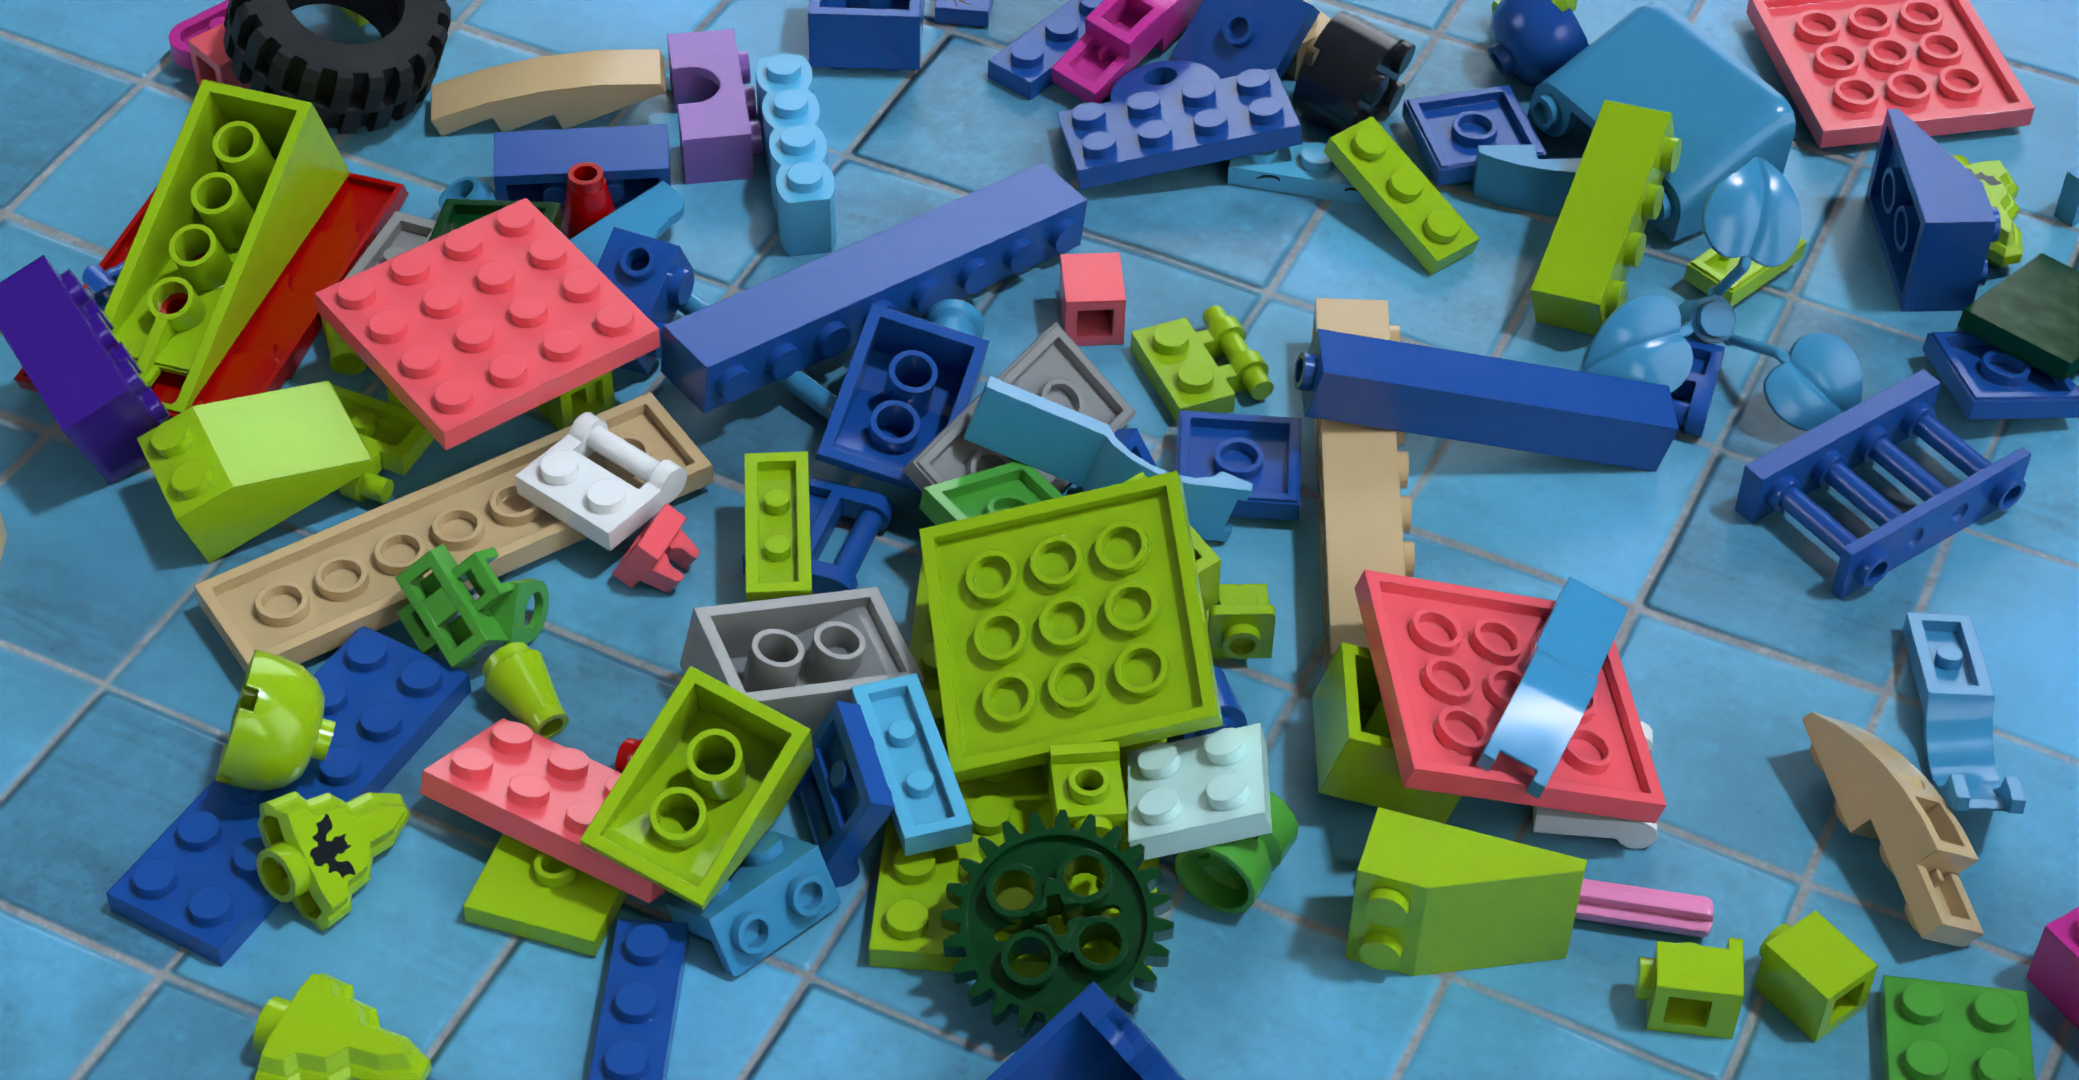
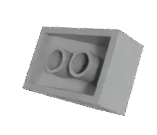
[680,587,924,735]

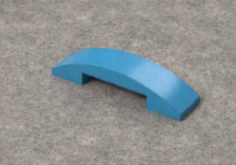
[1472,144,1582,216]

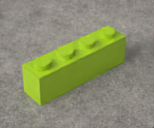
[1531,100,1682,335]

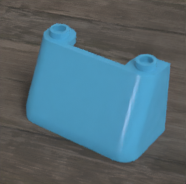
[1527,1,1796,242]

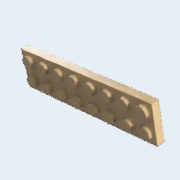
[194,392,714,673]

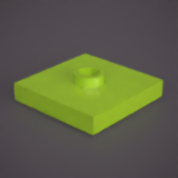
[463,834,628,957]

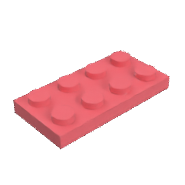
[420,718,667,904]

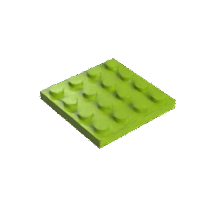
[919,471,1224,783]

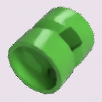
[1175,791,1299,914]

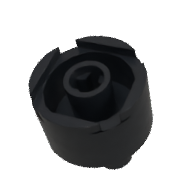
[1292,11,1416,133]

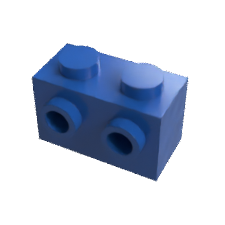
[597,227,694,376]

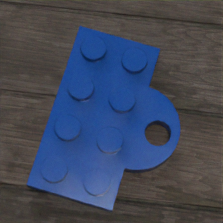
[1057,60,1303,190]

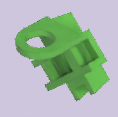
[395,544,549,668]

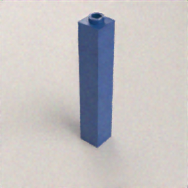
[1293,329,1679,472]

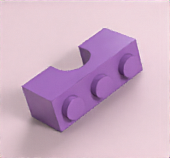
[667,29,763,184]

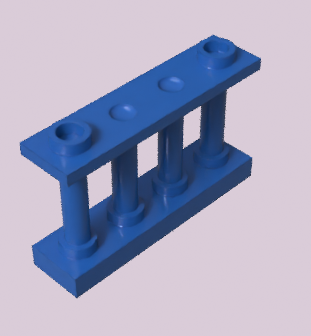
[1735,369,2031,599]

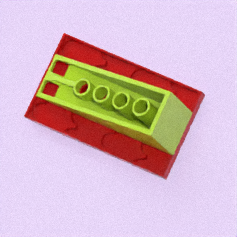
[14,79,409,423]

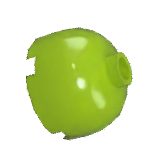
[215,649,336,791]

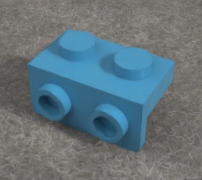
[665,831,841,976]

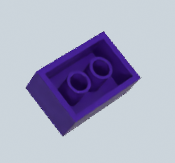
[0,255,171,485]

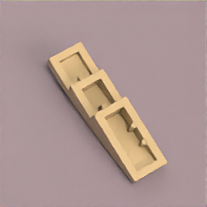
[431,49,666,136]

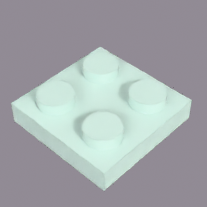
[1127,723,1272,860]

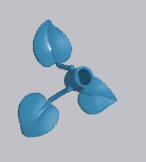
[1582,157,1863,432]

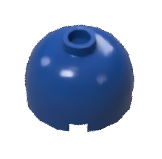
[1488,0,1589,87]

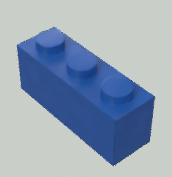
[494,124,671,216]

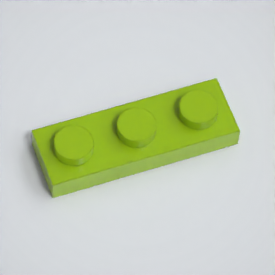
[1323,116,1480,275]
[744,451,812,602]

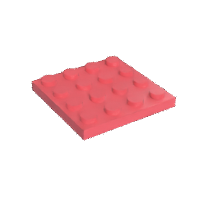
[1746,0,2035,148]
[315,198,660,450]
[1354,570,1667,824]

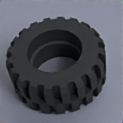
[223,0,451,134]

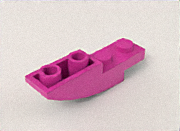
[1051,0,1203,104]

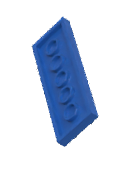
[106,626,472,966]

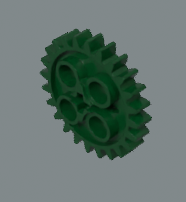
[941,810,1174,1038]

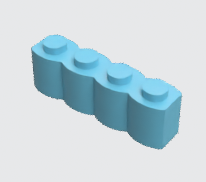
[755,54,836,256]

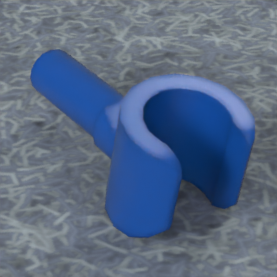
[82,261,125,311]

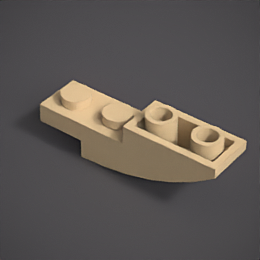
[1802,712,1984,948]

